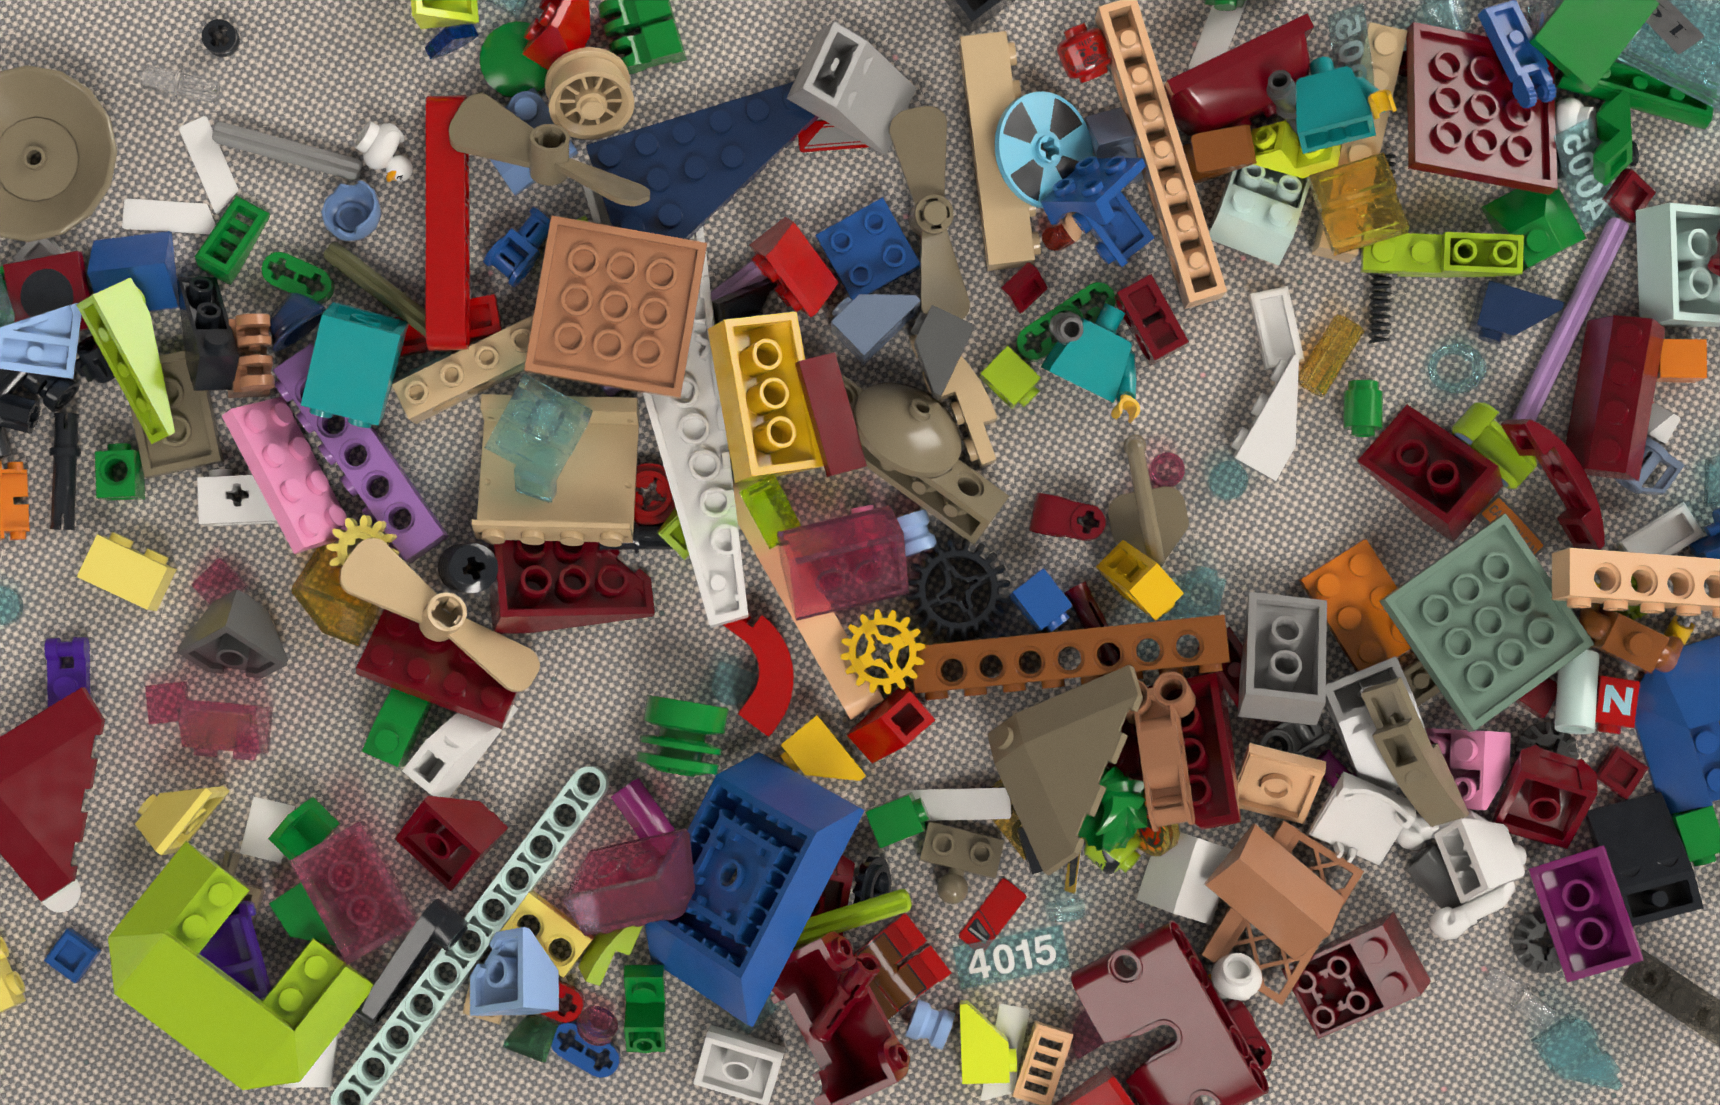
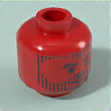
[1057,22,1112,83]

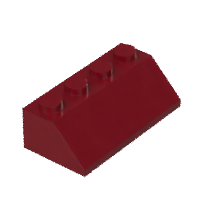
[1565,315,1665,481]

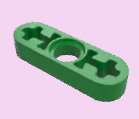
[1016,282,1116,362]

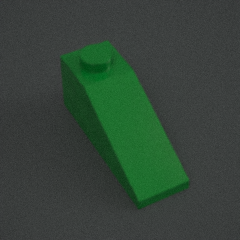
[361,688,433,767]

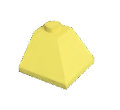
[135,786,229,856]

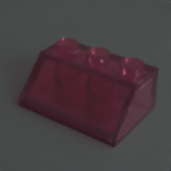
[777,505,909,621]
[289,821,419,965]
[562,828,695,936]

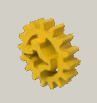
[840,609,926,694]

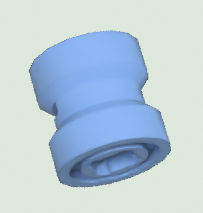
[890,509,937,558]
[905,999,955,1050]

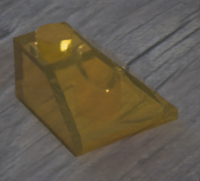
[291,542,380,647]

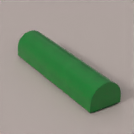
[1555,62,1716,130]

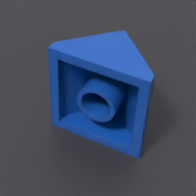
[87,231,180,312]

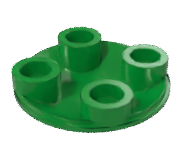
[480,21,548,98]

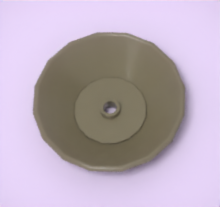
[0,65,118,242]

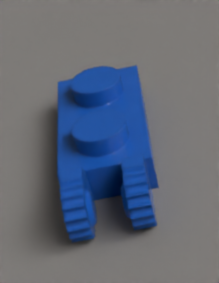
[1478,0,1557,109]

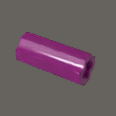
[611,778,682,861]

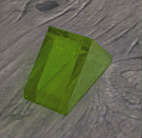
[739,473,804,549]

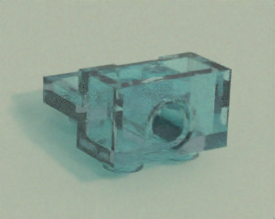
[484,374,593,484]

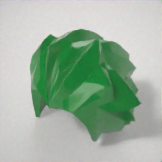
[1078,766,1148,852]

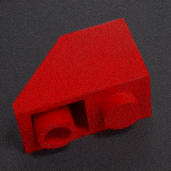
[846,685,935,764]

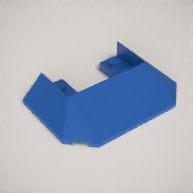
[1634,635,1720,814]

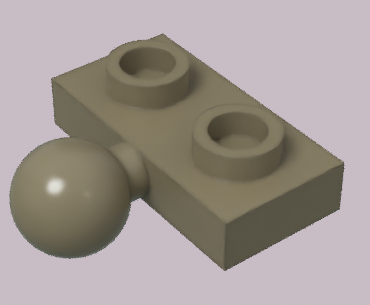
[919,822,1005,904]

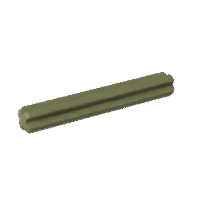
[323,241,426,337]

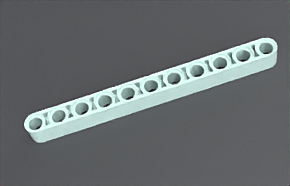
[331,766,609,1105]

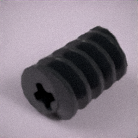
[437,543,498,593]

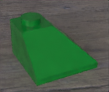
[1481,187,1587,272]

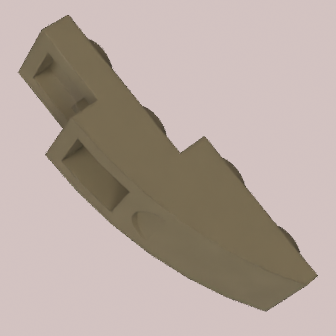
[1361,677,1469,827]

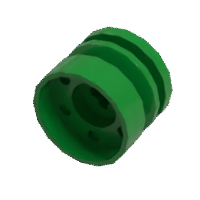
[636,695,729,777]

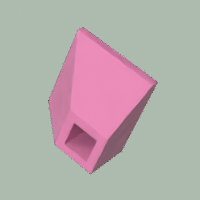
[1425,728,1511,810]

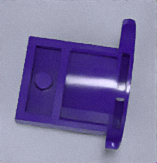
[199,901,272,999]

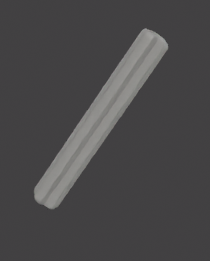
[212,121,363,181]

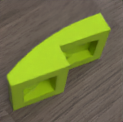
[578,904,645,986]

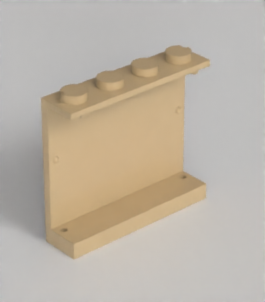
[472,394,640,547]

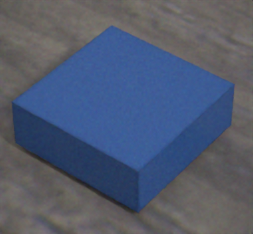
[44,928,102,983]

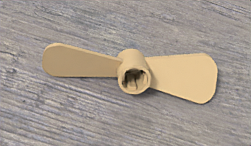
[339,538,540,692]

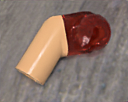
[1042,212,1082,251]

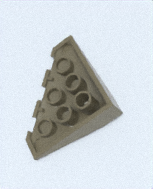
[987,665,1143,875]

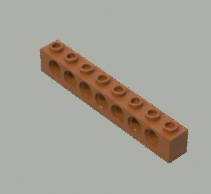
[913,614,1230,700]

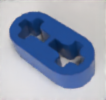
[550,1021,621,1078]

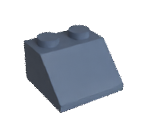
[831,294,921,365]

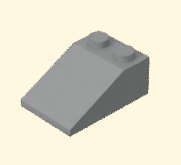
[1238,592,1327,726]

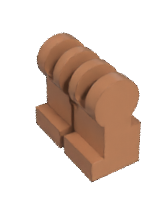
[228,314,275,398]

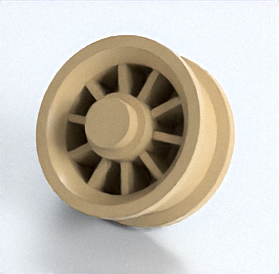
[545,47,634,140]

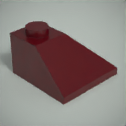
[394,796,508,891]

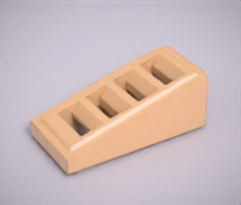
[1012,1020,1074,1105]

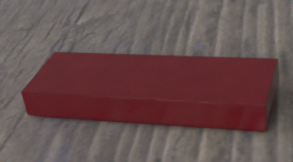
[795,352,867,477]

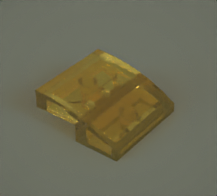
[1308,152,1410,256]

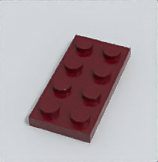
[356,609,519,729]

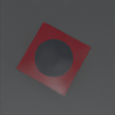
[3,251,90,331]

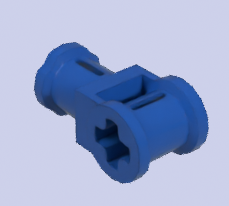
[483,206,550,287]

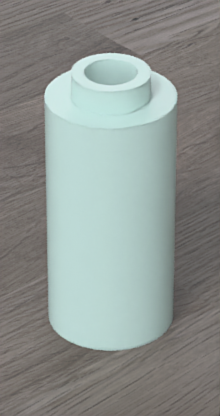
[1554,646,1600,734]

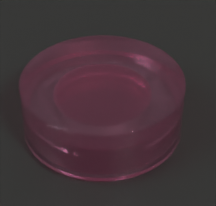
[577,1006,618,1046]

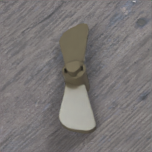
[449,93,650,206]
[889,106,970,319]

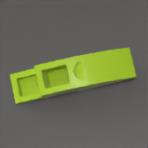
[1361,231,1524,278]

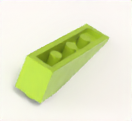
[76,277,175,444]

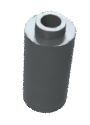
[1404,843,1484,928]

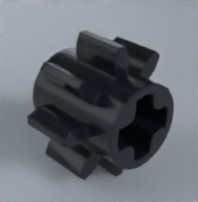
[75,336,115,383]

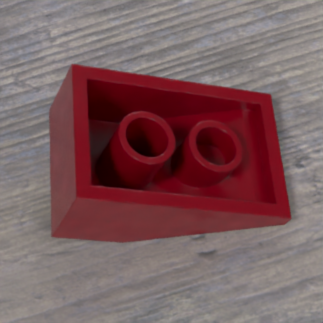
[1357,404,1503,542]

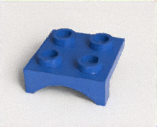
[1041,156,1146,225]
[815,197,920,301]

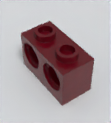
[1114,274,1189,366]

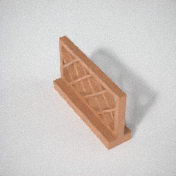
[1200,821,1364,1005]

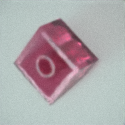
[177,699,273,761]

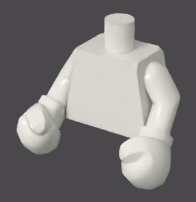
[1396,810,1527,940]

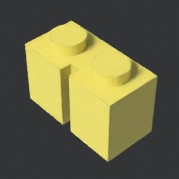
[77,532,177,611]

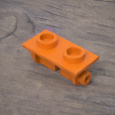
[0,461,30,541]

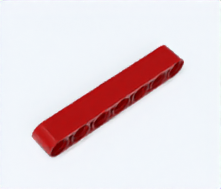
[426,95,470,351]

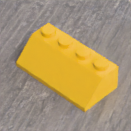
[708,311,824,483]

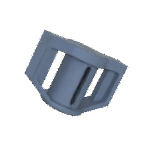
[1614,437,1685,495]

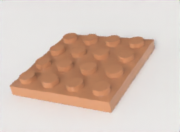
[524,215,707,399]

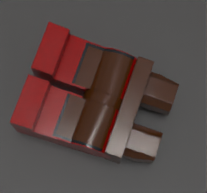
[853,912,952,1020]

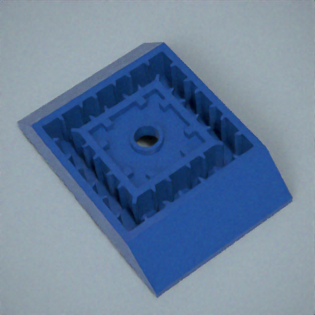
[643,752,865,1027]

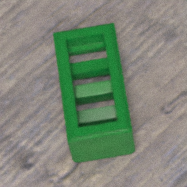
[195,196,270,285]

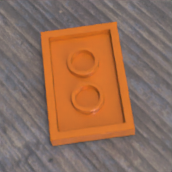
[1298,539,1411,672]

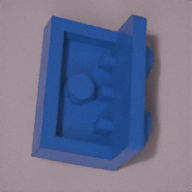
[1072,191,1155,267]

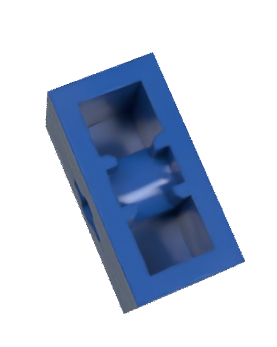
[1008,568,1073,633]

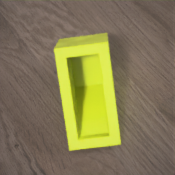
[960,1000,1017,1084]

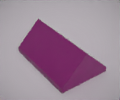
[1529,845,1644,983]

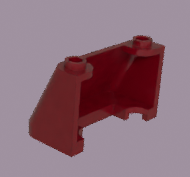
[771,932,910,1105]

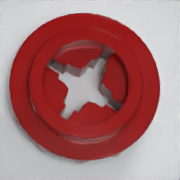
[634,463,675,525]

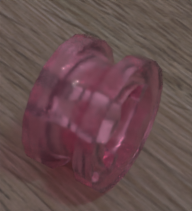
[1149,452,1185,487]

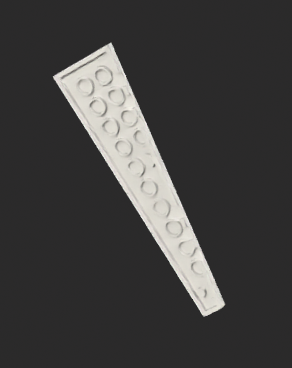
[583,186,749,628]

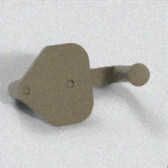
[1108,435,1189,567]

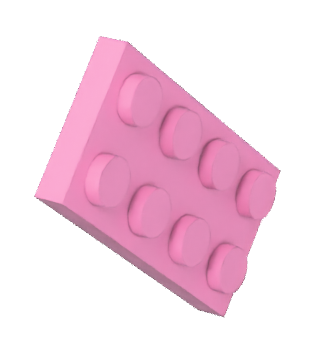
[222,397,347,554]

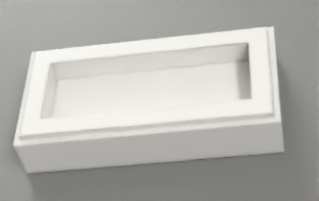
[1248,286,1305,370]
[1615,502,1705,555]

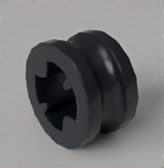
[202,19,240,57]

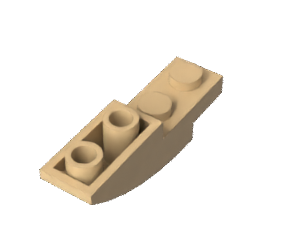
[909,334,998,468]

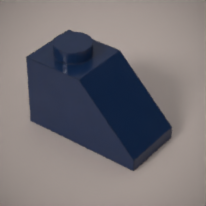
[1469,280,1564,344]

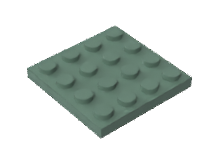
[1379,514,1594,732]

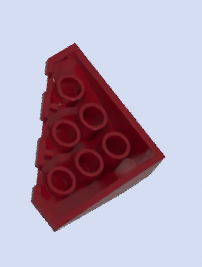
[488,540,655,634]
[1106,673,1241,830]
[0,687,105,902]

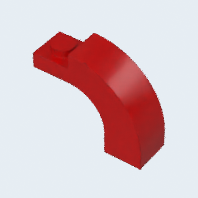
[723,615,794,737]

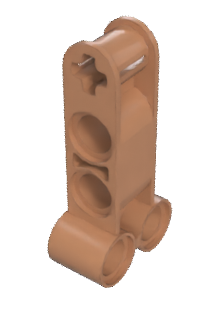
[1125,672,1196,832]

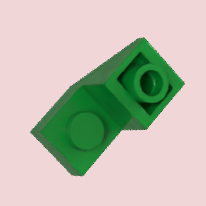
[1593,90,1633,186]
[624,965,666,1053]

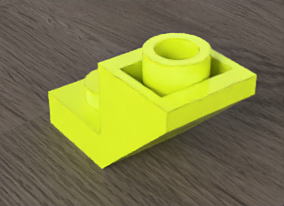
[1251,120,1341,178]

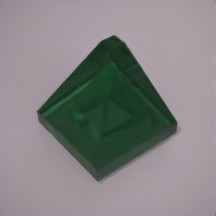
[503,1014,558,1063]

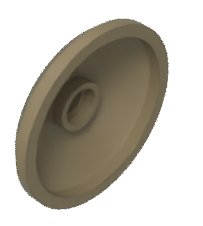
[853,382,962,478]

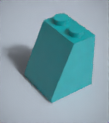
[300,302,409,428]

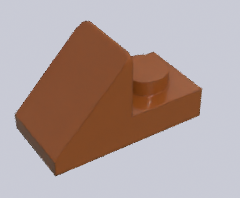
[1182,125,1257,183]

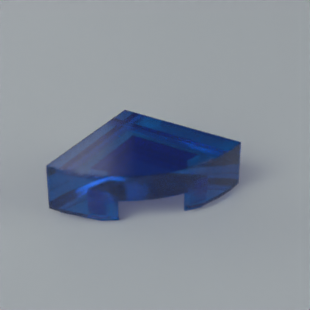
[424,23,479,59]

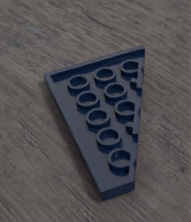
[586,82,819,240]

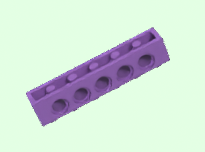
[273,344,449,563]

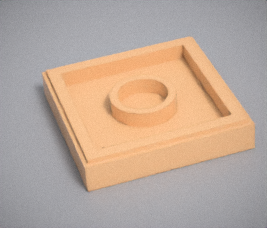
[1236,743,1326,824]

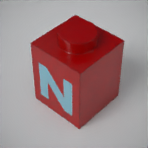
[1595,676,1640,735]

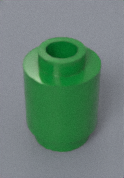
[1343,380,1383,437]

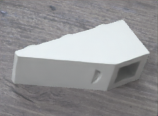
[1231,356,1299,481]
[402,705,518,798]

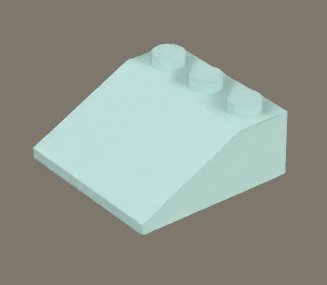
[1636,203,1720,327]

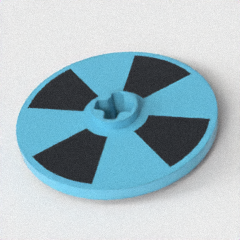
[995,91,1093,208]

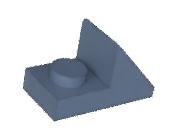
[1084,107,1144,186]

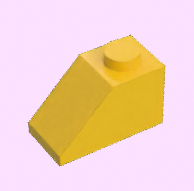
[780,715,866,781]

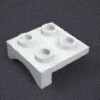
[1308,772,1416,865]

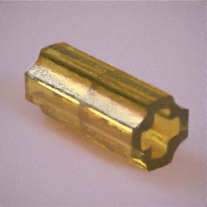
[1298,314,1364,398]

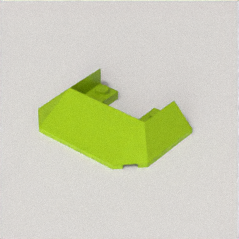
[108,841,374,1090]

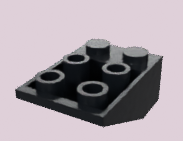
[1585,792,1704,927]

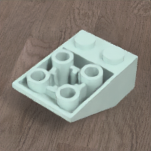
[1209,128,1313,266]

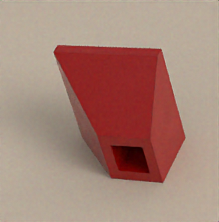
[522,0,591,70]

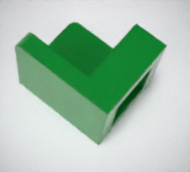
[268,796,340,865]

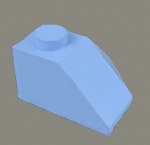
[470,927,559,1016]

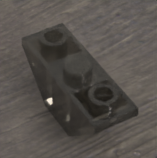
[1619,948,1720,1048]

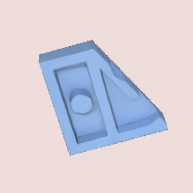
[0,303,81,379]

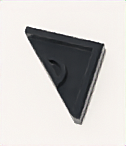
[712,278,778,324]

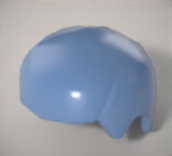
[321,180,381,241]

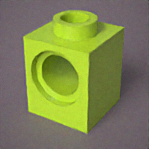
[979,345,1041,409]

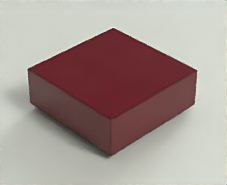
[1602,168,1656,223]
[1001,262,1048,314]
[1595,745,1649,800]

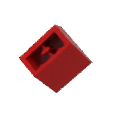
[749,217,839,317]

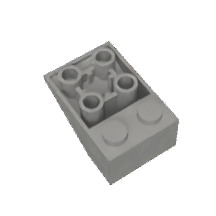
[787,21,917,155]
[1325,656,1430,790]

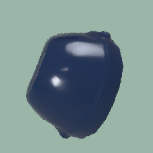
[269,293,326,352]

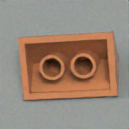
[1204,823,1345,960]

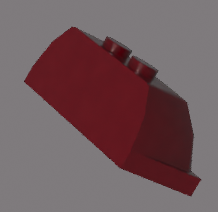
[1164,13,1314,137]

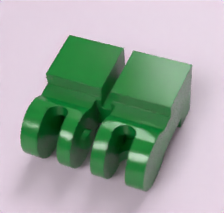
[597,0,687,75]

